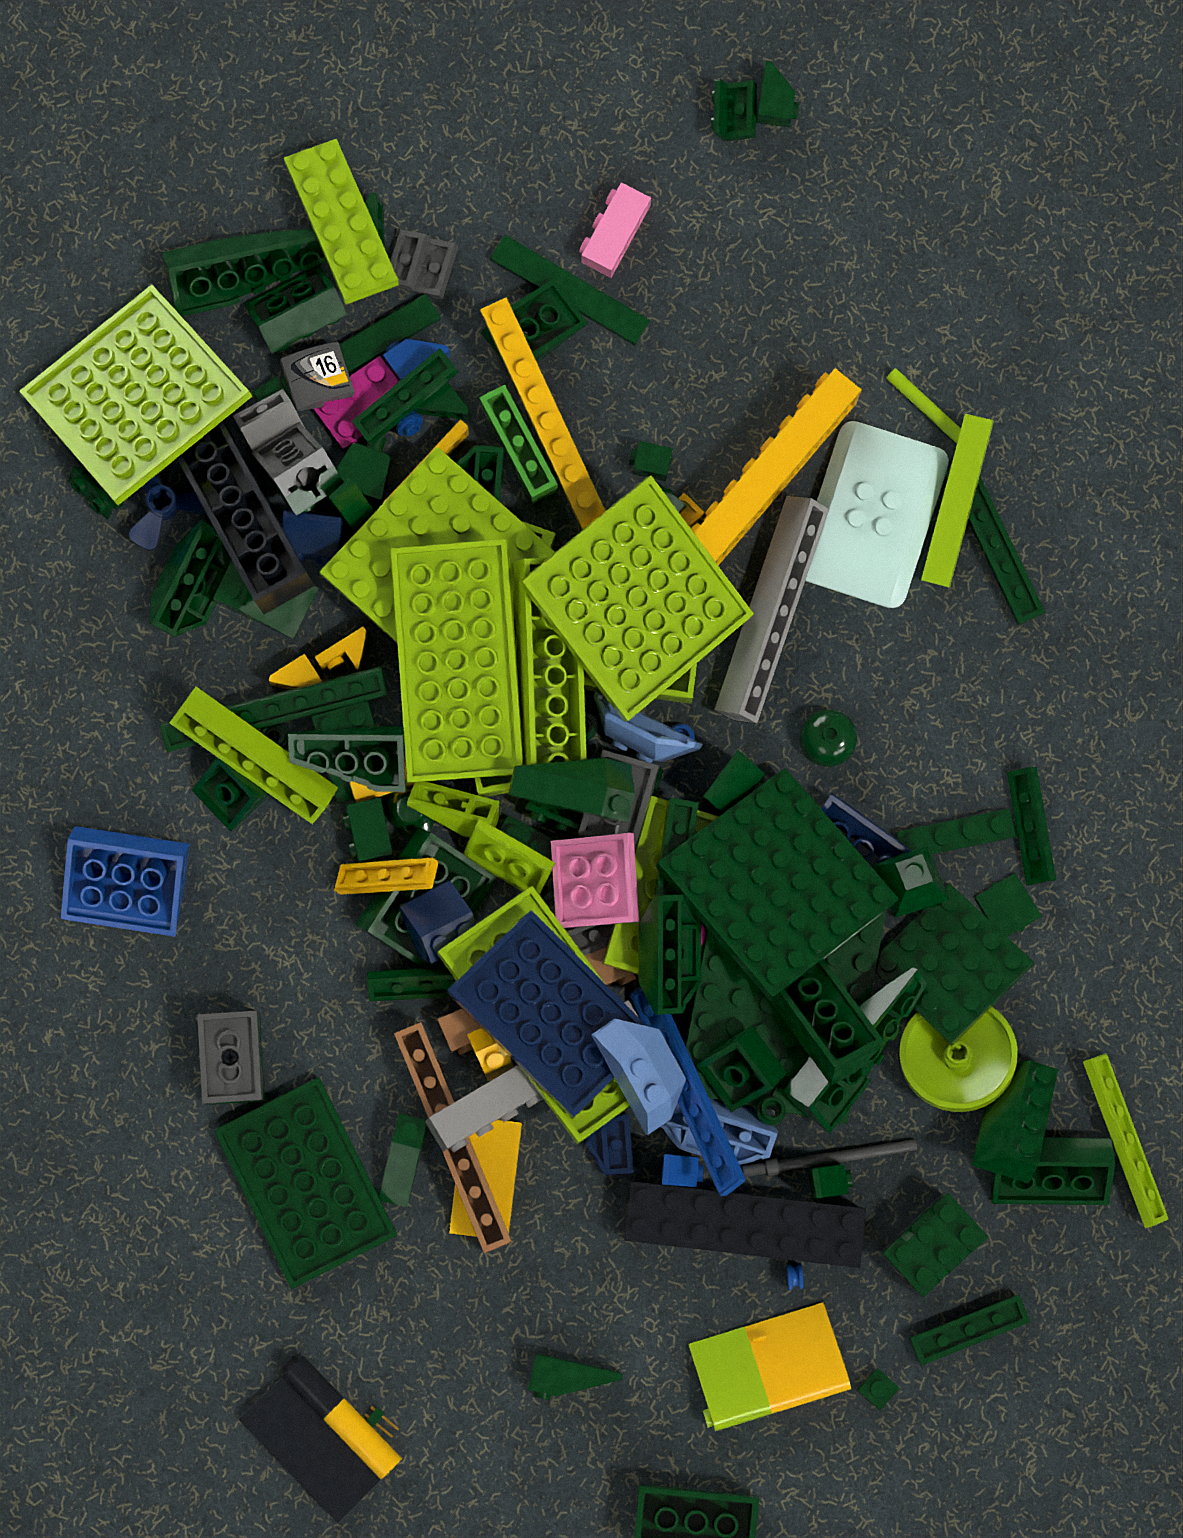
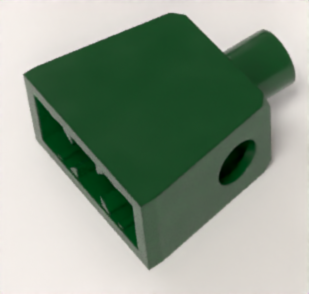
[336,436,392,505]

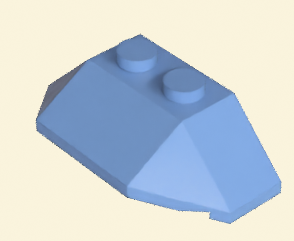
[593,691,702,764]
[592,1019,686,1135]
[660,1098,778,1165]

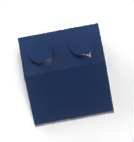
[283,511,345,566]
[398,880,477,963]

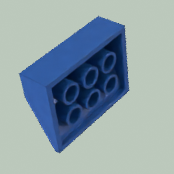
[61,826,190,937]

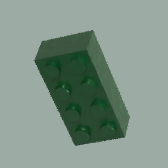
[634,1484,759,1538]

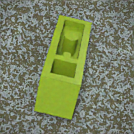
[407,781,499,838]

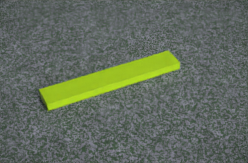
[921,414,994,588]
[1083,1053,1168,1229]

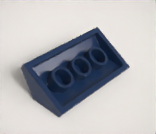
[821,793,913,872]

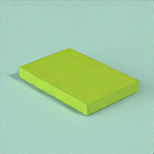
[463,819,555,895]

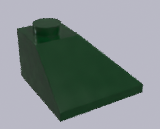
[873,845,949,918]

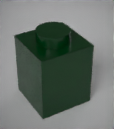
[629,441,673,481]

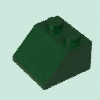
[701,750,764,816]
[192,757,270,832]
[697,1025,787,1112]

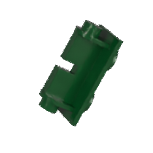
[68,464,124,520]

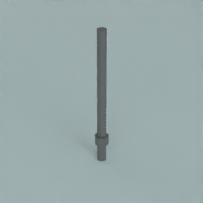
[742,1139,917,1177]

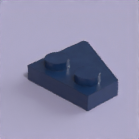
[584,1114,634,1175]

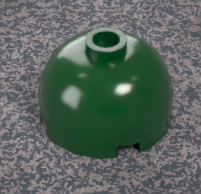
[800,709,858,767]

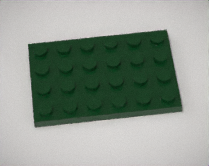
[214,1077,398,1290]

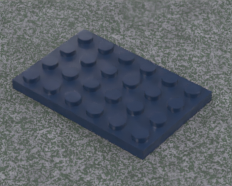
[447,910,647,1119]

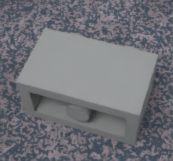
[233,389,305,452]

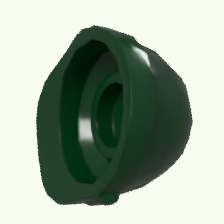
[386,786,434,839]

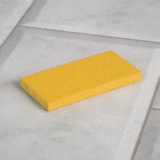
[449,1120,522,1237]

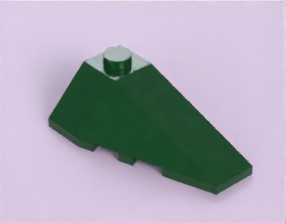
[288,726,407,792]
[508,758,635,822]

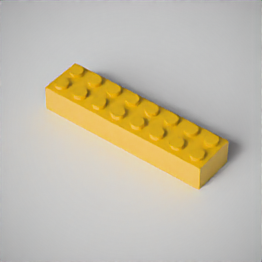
[691,368,861,566]

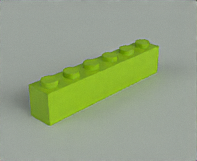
[170,687,338,825]

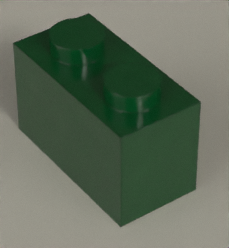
[343,798,394,863]

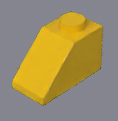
[467,1028,514,1081]

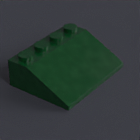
[356,827,497,969]

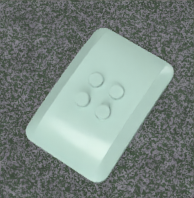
[805,421,949,608]

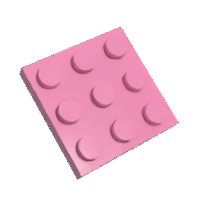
[551,833,639,928]

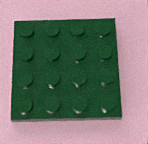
[875,884,1034,1046]

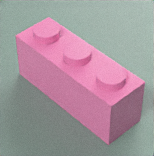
[579,183,651,278]

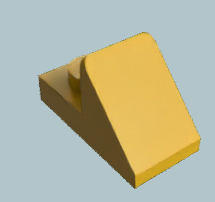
[315,626,368,672]

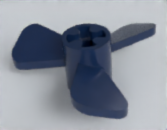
[129,474,207,551]

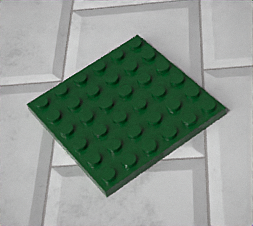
[655,768,899,1001]

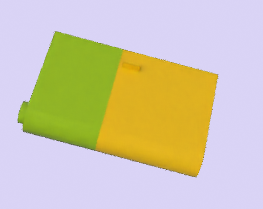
[688,1303,851,1432]

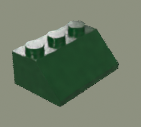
[243,265,347,354]

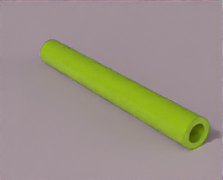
[886,368,961,444]

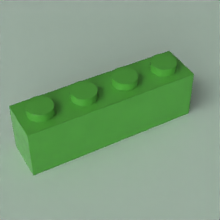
[479,385,558,505]

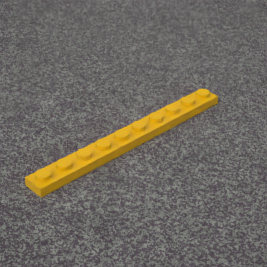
[480,297,605,530]

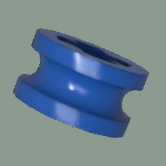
[786,1263,804,1290]

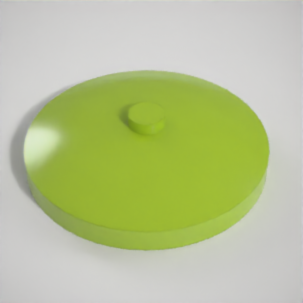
[900,1007,1017,1112]

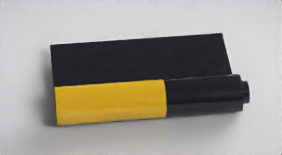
[239,1355,402,1523]

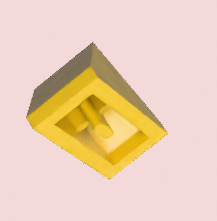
[269,654,322,689]

